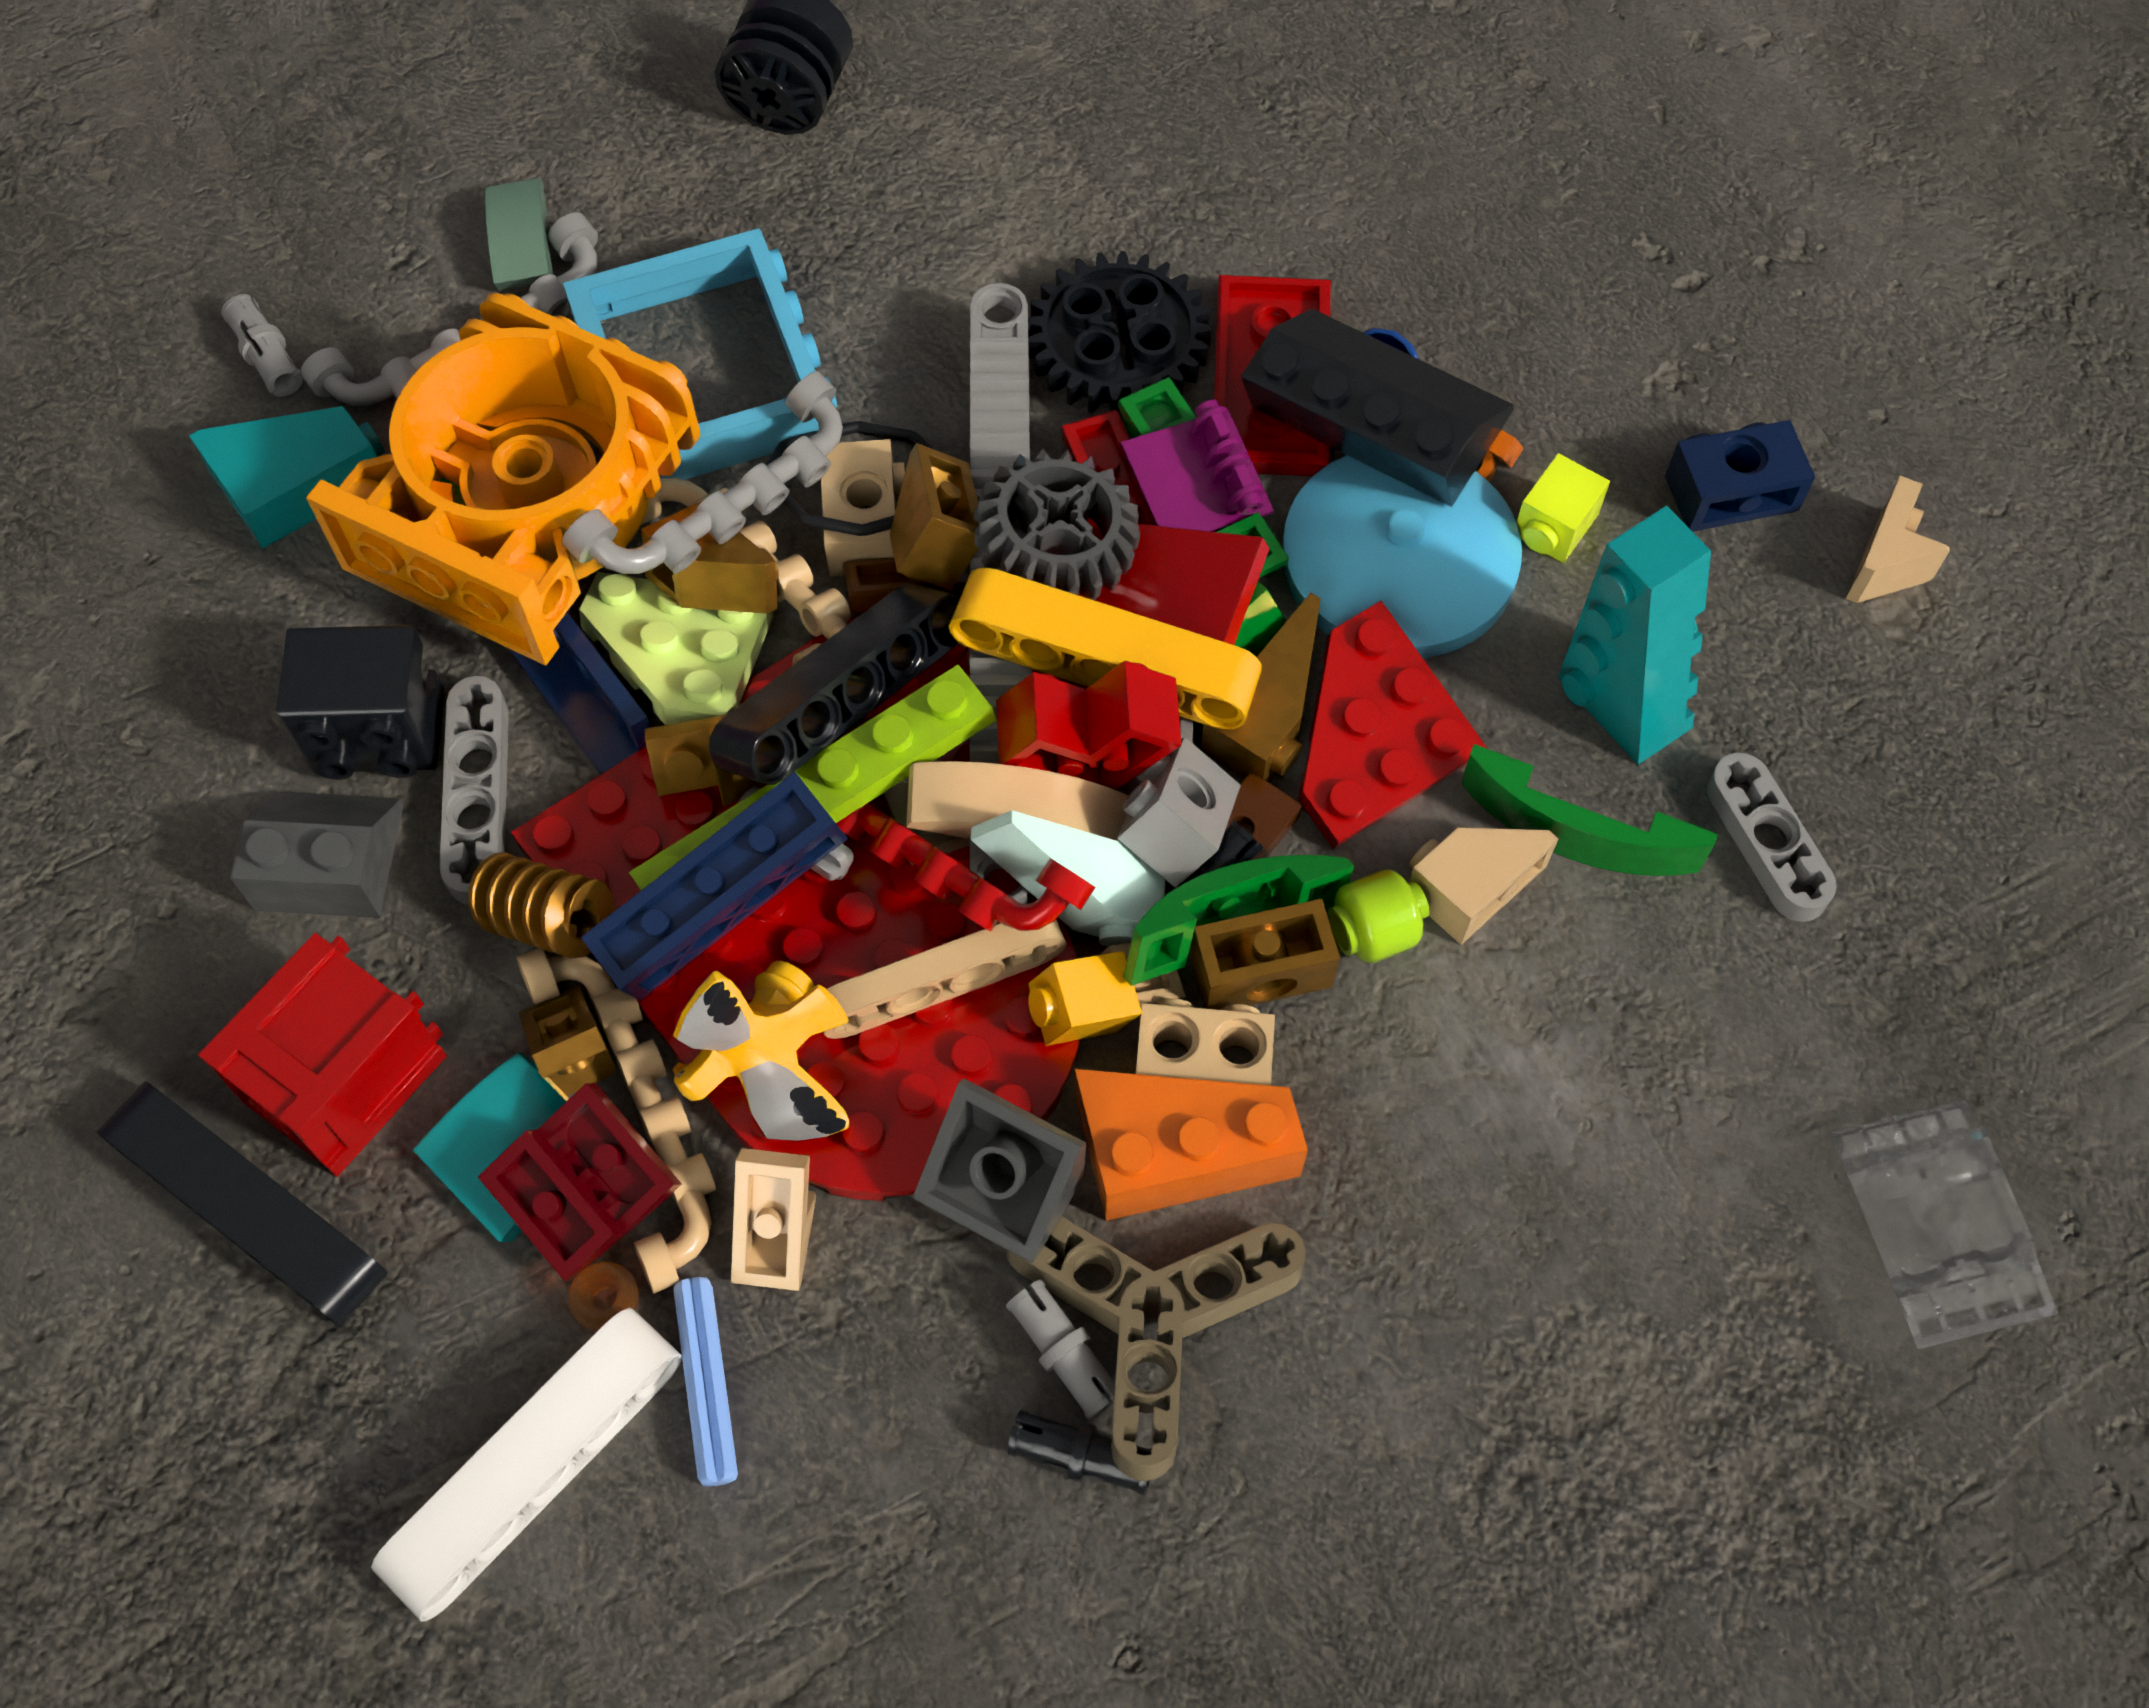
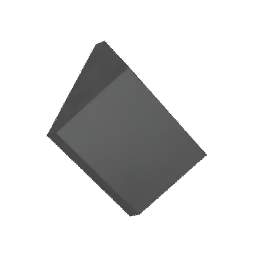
[912,1078,1086,1263]

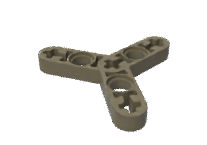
[1006,1216,1306,1481]

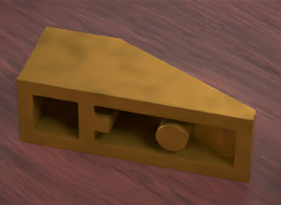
[1201,592,1321,782]

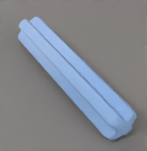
[673,1277,738,1487]

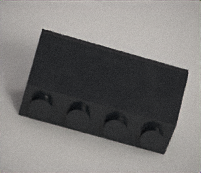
[1241,309,1514,507]

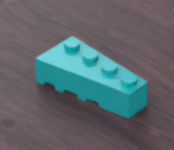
[1558,505,1711,765]

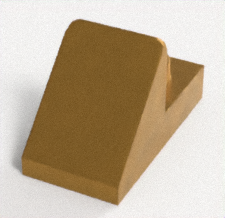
[645,714,761,806]
[518,986,616,1096]

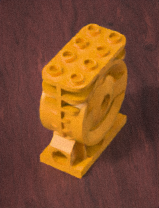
[306,293,700,666]

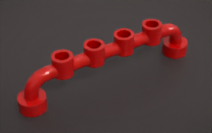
[824,729,1096,932]

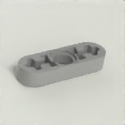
[1707,753,1837,922]

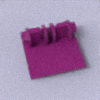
[1120,400,1274,532]

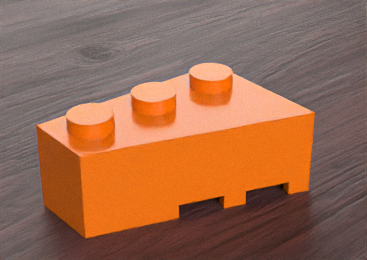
[1075,1069,1308,1221]

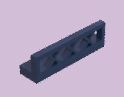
[505,612,651,775]
[581,772,848,1001]

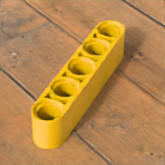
[949,568,1262,729]

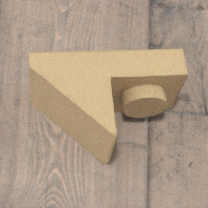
[1846,476,1950,603]
[731,1148,816,1291]

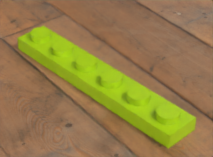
[629,665,996,891]

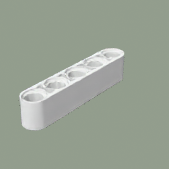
[371,1307,682,1622]

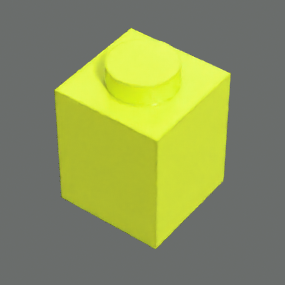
[1516,453,1610,563]

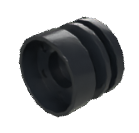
[714,0,853,135]

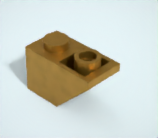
[641,501,779,614]

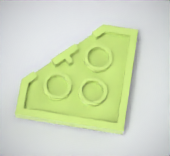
[579,572,774,725]

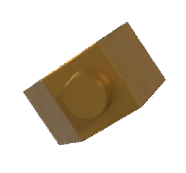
[890,443,979,591]

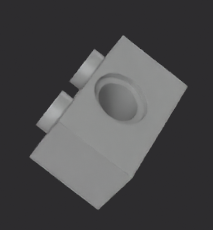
[1117,736,1241,888]

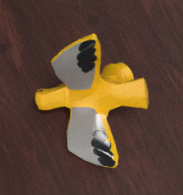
[672,961,849,1141]

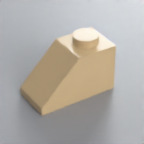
[1409,828,1558,945]

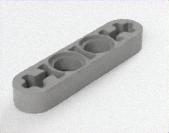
[439,676,509,905]

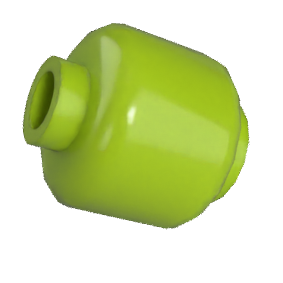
[1327,869,1429,963]

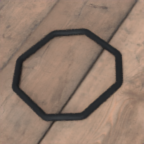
[765,421,933,536]

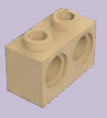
[1136,999,1275,1086]

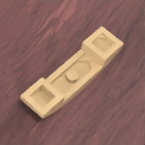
[906,761,1128,842]

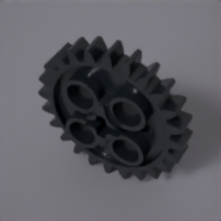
[1028,251,1212,413]

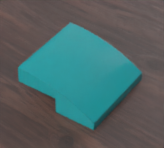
[413,1052,569,1242]

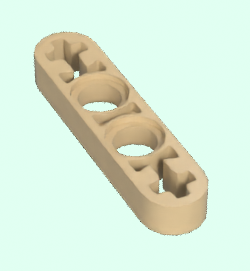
[823,920,1067,1039]

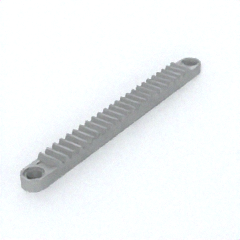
[970,283,1033,904]

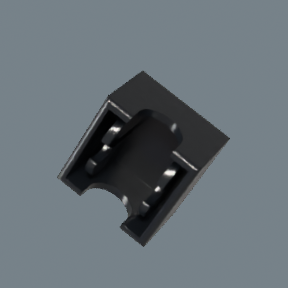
[276,625,445,780]

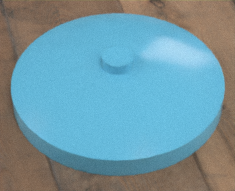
[1282,455,1522,658]

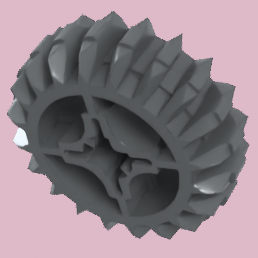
[973,449,1140,601]

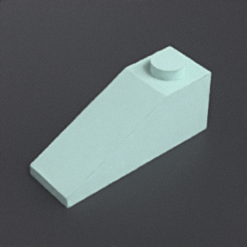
[971,810,1165,947]

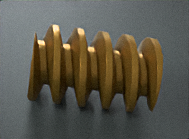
[468,852,615,959]

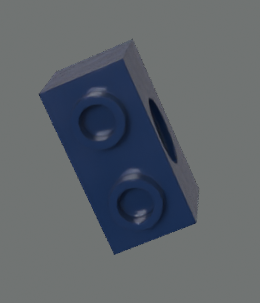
[1665,420,1815,532]

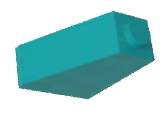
[189,406,385,549]

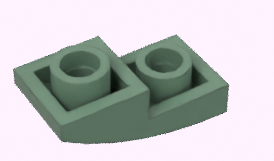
[485,178,553,291]

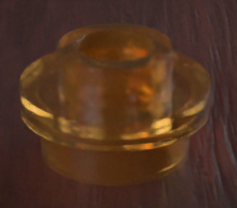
[568,1262,639,1332]

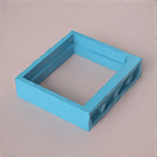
[563,228,838,480]

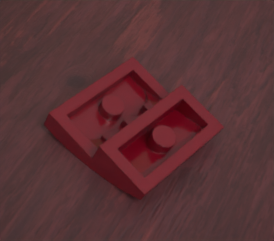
[478,1083,682,1281]

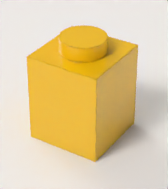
[1028,951,1142,1046]

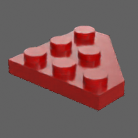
[1298,601,1488,850]

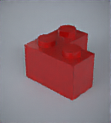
[996,660,1182,790]

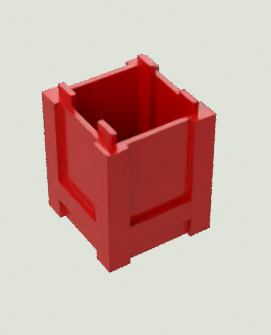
[198,932,447,1177]

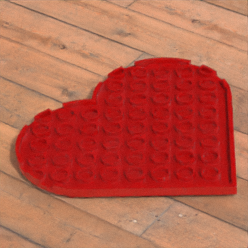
[511,613,1088,1201]

